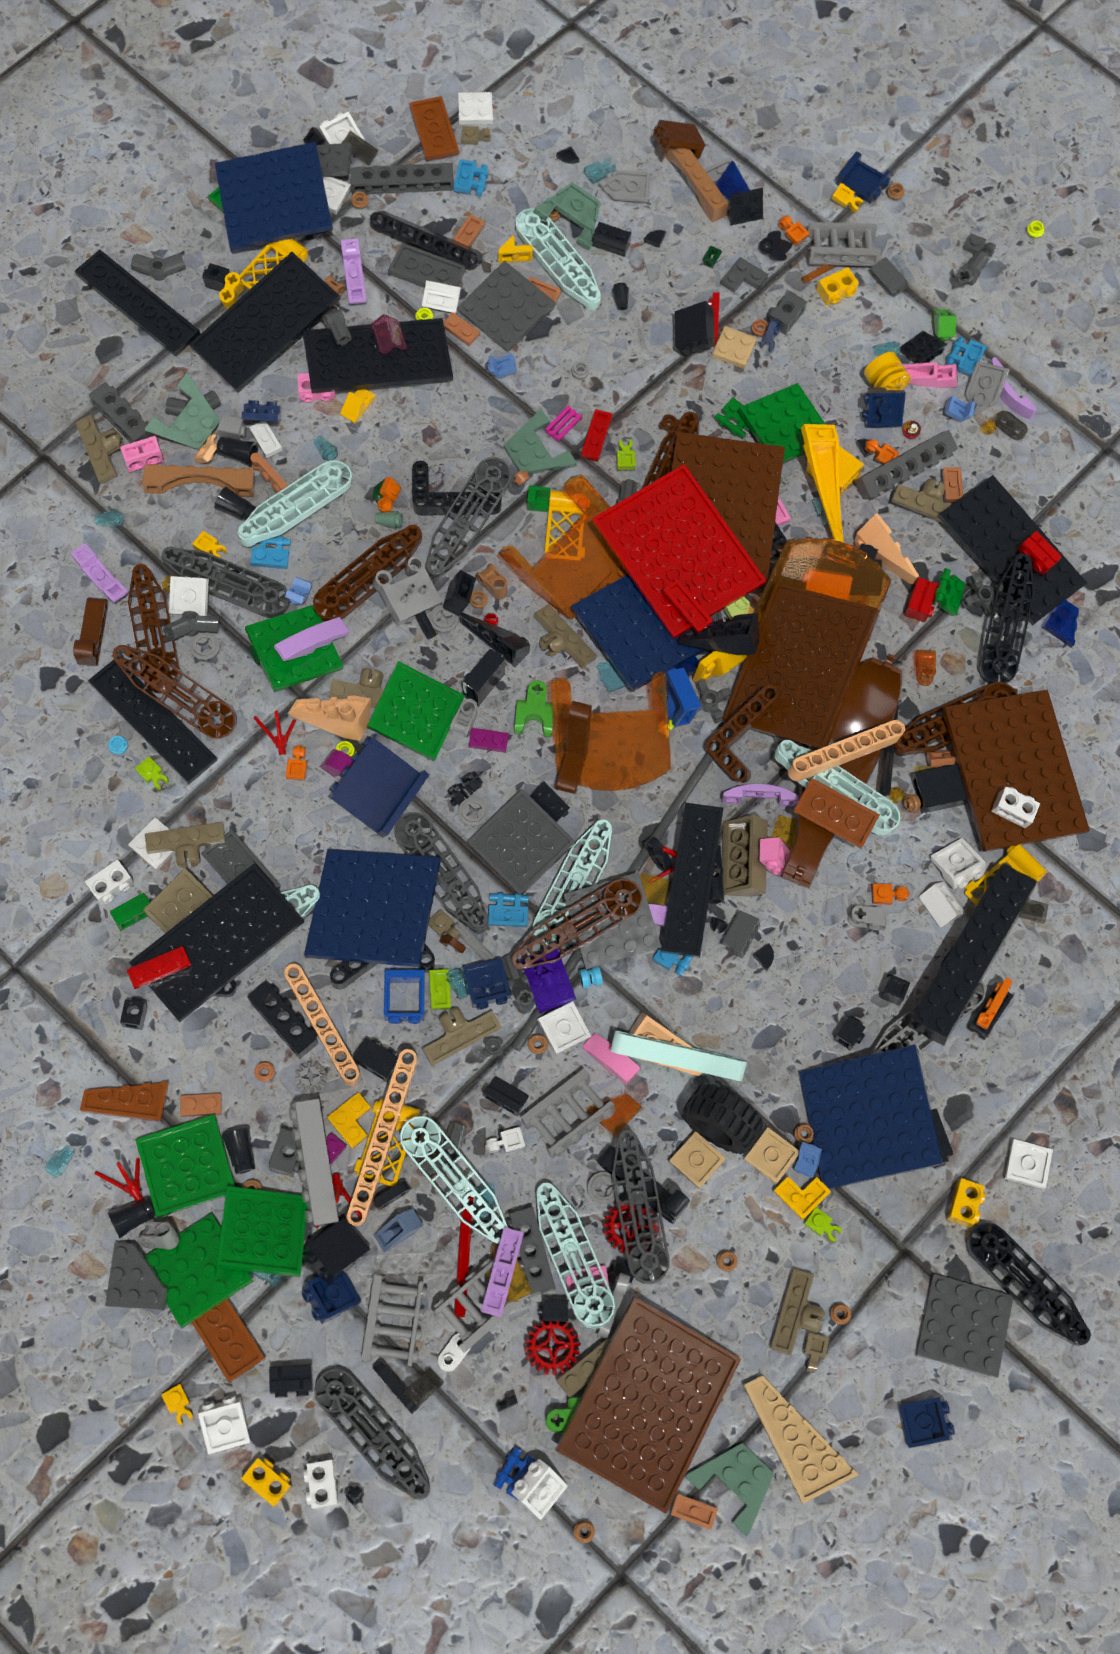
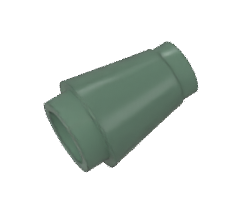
[375,511,403,529]

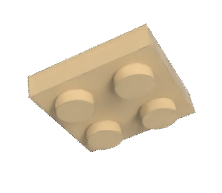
[712,326,757,369]
[744,1128,799,1184]
[669,1132,726,1189]

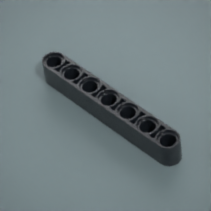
[370,211,483,267]

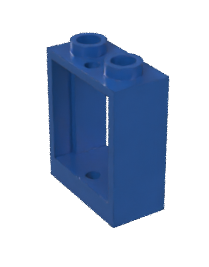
[656,668,701,728]
[384,970,425,1024]

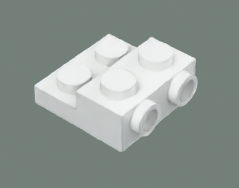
[318,112,366,151]
[931,838,985,889]
[198,1395,250,1454]
[511,1459,568,1520]

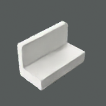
[919,881,965,927]

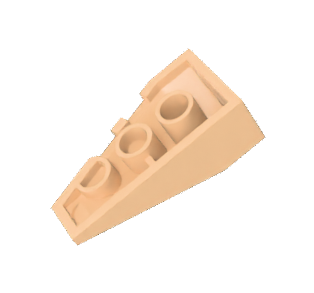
[854,513,919,586]
[288,695,371,741]
[629,1012,701,1076]

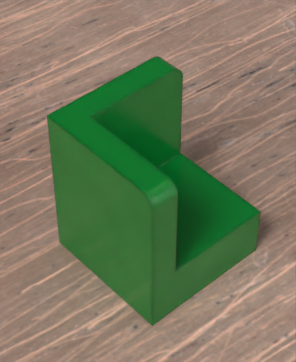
[527,486,551,512]

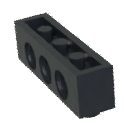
[247,981,318,1059]

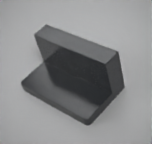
[483,1076,529,1116]

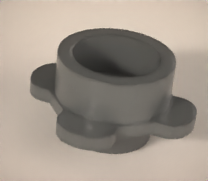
[483,1037,503,1057]

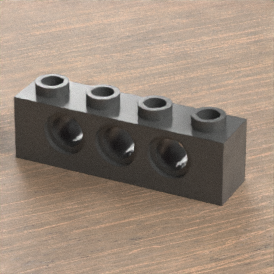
[89,382,153,443]
[506,1207,555,1297]

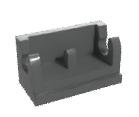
[871,257,907,297]
[722,910,760,959]

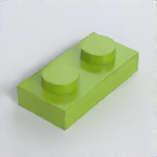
[429,969,451,1010]

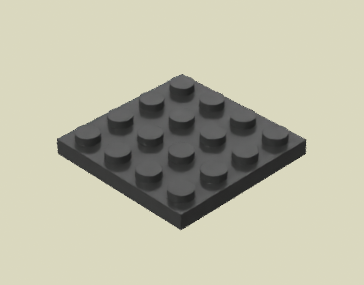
[457,260,556,353]
[467,789,576,895]
[564,872,661,970]
[916,1274,1013,1378]

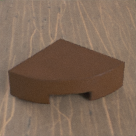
[439,935,466,953]

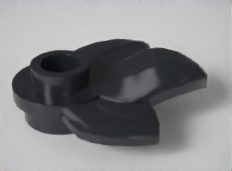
[759,231,793,261]

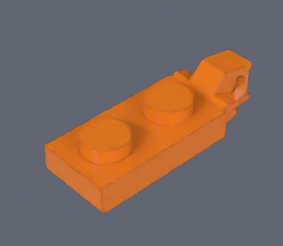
[976,977,1013,1030]

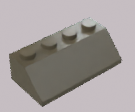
[722,814,768,897]

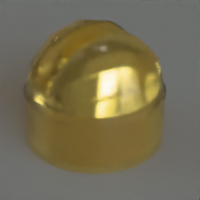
[980,419,996,435]
[889,787,906,804]

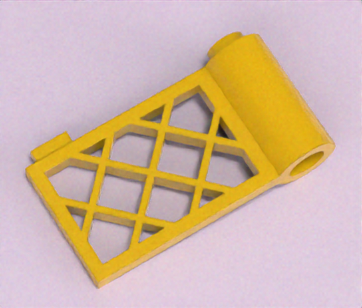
[239,238,308,290]
[544,490,590,562]
[964,844,1047,907]
[354,1098,420,1187]

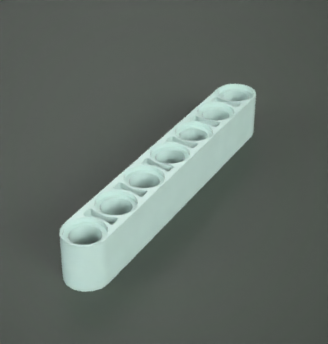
[610,1031,747,1081]

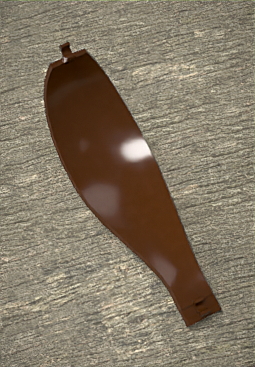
[780,654,902,889]

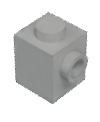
[217,414,247,440]

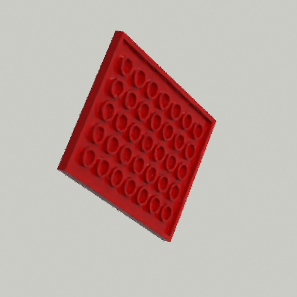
[592,464,767,639]

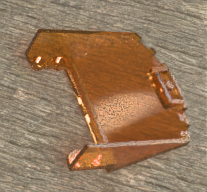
[498,474,628,619]
[753,537,891,641]
[551,671,671,791]

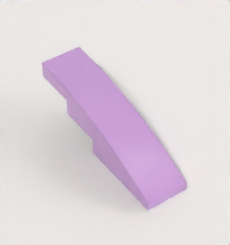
[274,617,350,661]
[481,1227,524,1317]

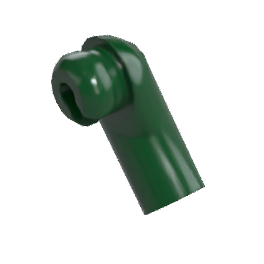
[372,479,385,503]

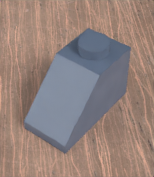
[374,1209,423,1252]

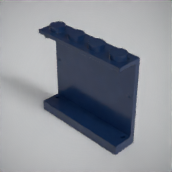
[328,733,430,838]

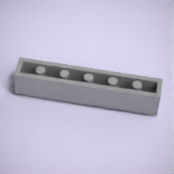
[289,1099,339,1227]

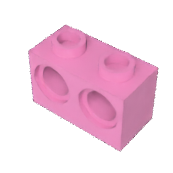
[298,373,335,402]
[120,436,164,472]
[760,837,790,875]

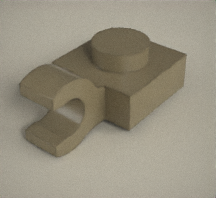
[461,126,491,145]
[428,909,460,940]
[804,1333,829,1373]

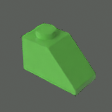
[932,309,957,340]

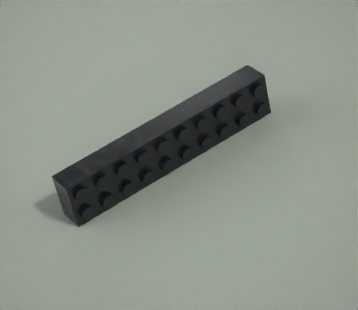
[909,863,1037,1046]

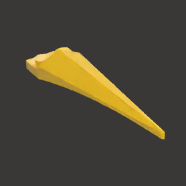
[801,424,846,564]
[693,651,747,685]

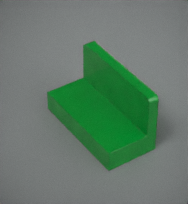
[110,893,150,932]

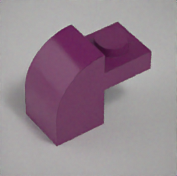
[319,749,352,778]

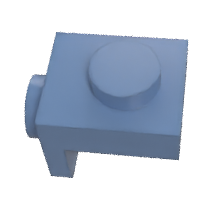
[488,353,517,379]
[944,396,975,423]
[285,577,312,605]
[794,1142,822,1178]

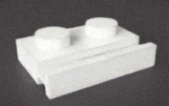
[422,280,461,313]

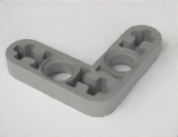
[597,1273,630,1339]

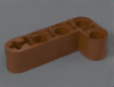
[73,597,108,666]

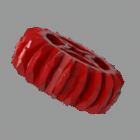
[603,1199,658,1255]
[524,1320,581,1376]

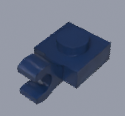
[761,317,781,351]

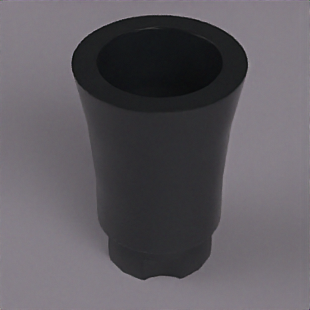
[216,437,258,466]
[214,486,256,521]
[221,1128,255,1175]
[107,1198,156,1239]

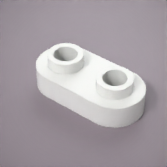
[438,1333,471,1372]

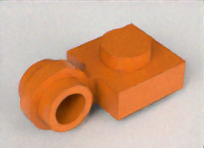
[778,215,810,246]
[865,439,899,464]
[378,477,401,512]
[285,745,308,781]
[872,884,910,905]

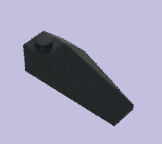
[460,612,530,667]
[679,613,759,655]

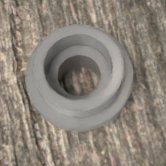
[572,361,589,379]

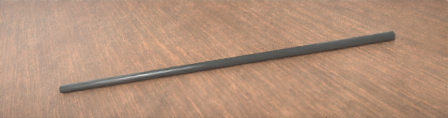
[511,753,714,1052]

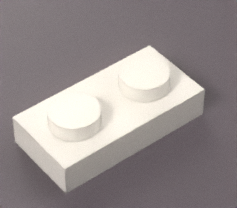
[249,421,282,458]

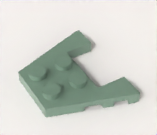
[533,182,600,251]
[144,373,220,450]
[504,409,577,475]
[685,1443,774,1537]

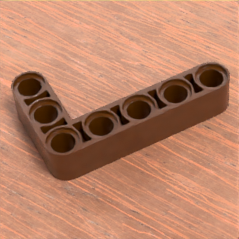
[706,685,781,783]
[556,701,592,794]

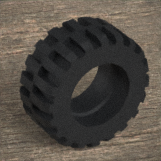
[683,1083,763,1154]

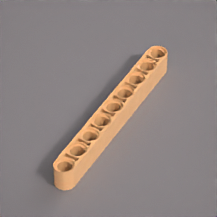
[347,1049,418,1226]

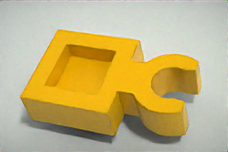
[831,183,863,212]
[192,531,227,558]
[161,1384,194,1426]

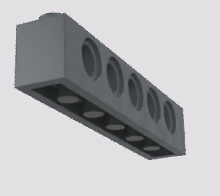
[350,162,454,195]
[854,430,958,500]

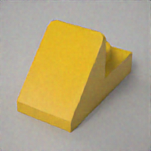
[498,235,533,263]
[340,389,375,424]

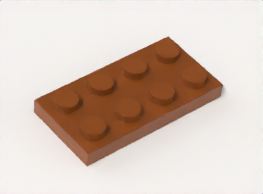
[409,96,459,161]
[793,778,880,849]
[191,1299,265,1383]

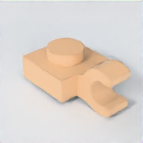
[193,434,218,464]

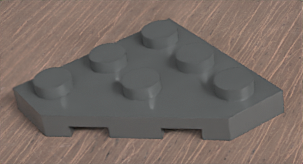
[105,1243,168,1310]

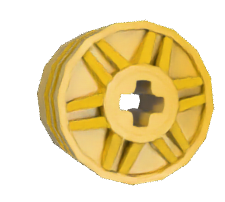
[864,351,911,390]

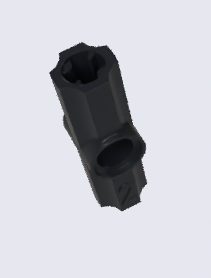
[709,845,724,904]

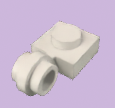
[485,1127,525,1153]

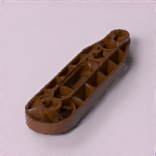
[642,412,700,489]
[313,525,422,622]
[128,564,181,693]
[113,645,237,738]
[894,682,1018,756]
[511,879,643,969]

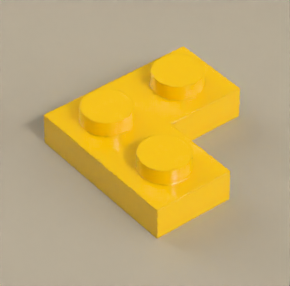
[327,1092,371,1149]
[773,1177,831,1221]

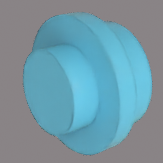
[108,736,128,755]

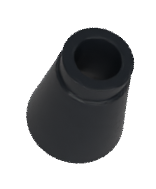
[612,282,629,310]

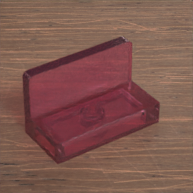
[371,314,407,354]

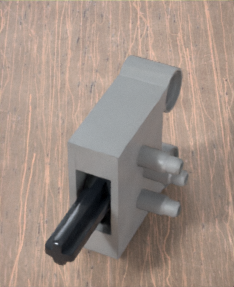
[373,555,442,639]

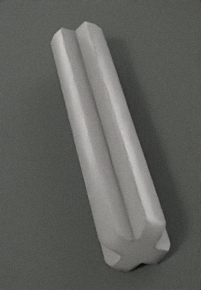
[454,922,496,962]

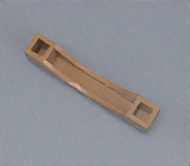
[659,146,729,223]
[142,464,256,498]

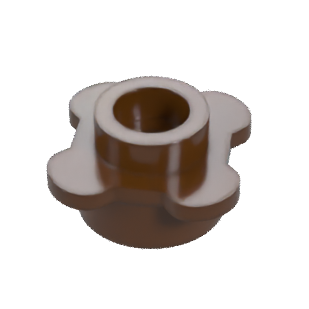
[659,414,679,433]

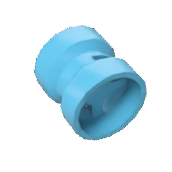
[579,966,603,989]

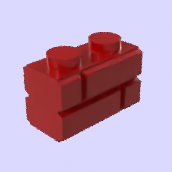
[1017,531,1062,575]
[905,577,938,622]

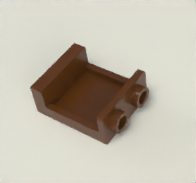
[653,120,706,159]

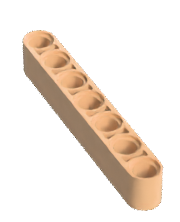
[788,720,905,781]
[284,964,360,1087]

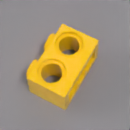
[816,267,859,306]
[947,1178,986,1228]
[241,1458,292,1508]

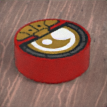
[902,420,921,439]

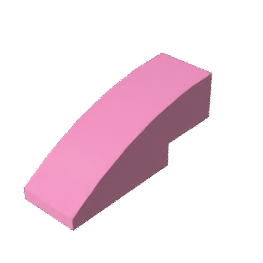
[902,362,958,388]
[582,1033,641,1086]

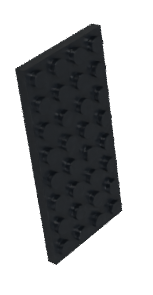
[189,252,341,393]
[303,318,453,394]
[938,475,1087,626]
[129,864,304,1023]

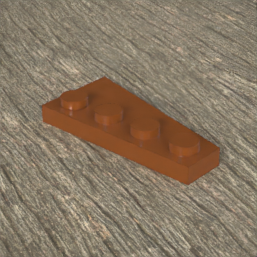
[80,1081,169,1122]

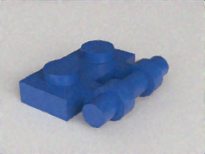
[494,1447,537,1502]

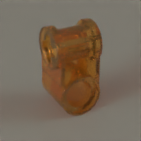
[915,650,936,686]

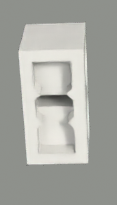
[991,786,1040,828]
[85,860,134,905]
[303,1460,339,1509]

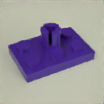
[520,948,577,1013]

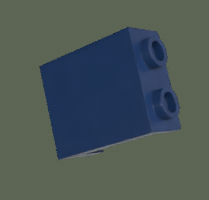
[836,151,891,204]

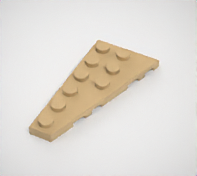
[743,1375,859,1504]

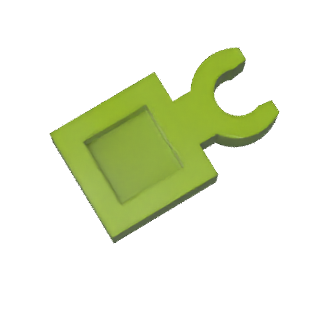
[617,440,636,470]
[135,756,169,791]
[804,1207,842,1242]

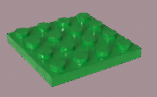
[738,383,826,464]
[245,605,344,692]
[366,661,465,761]
[135,1114,235,1218]
[216,1186,307,1277]
[144,1213,254,1328]

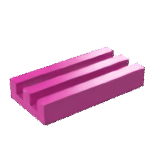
[545,405,582,442]

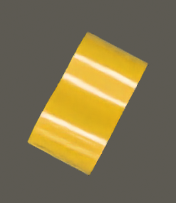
[219,272,244,310]

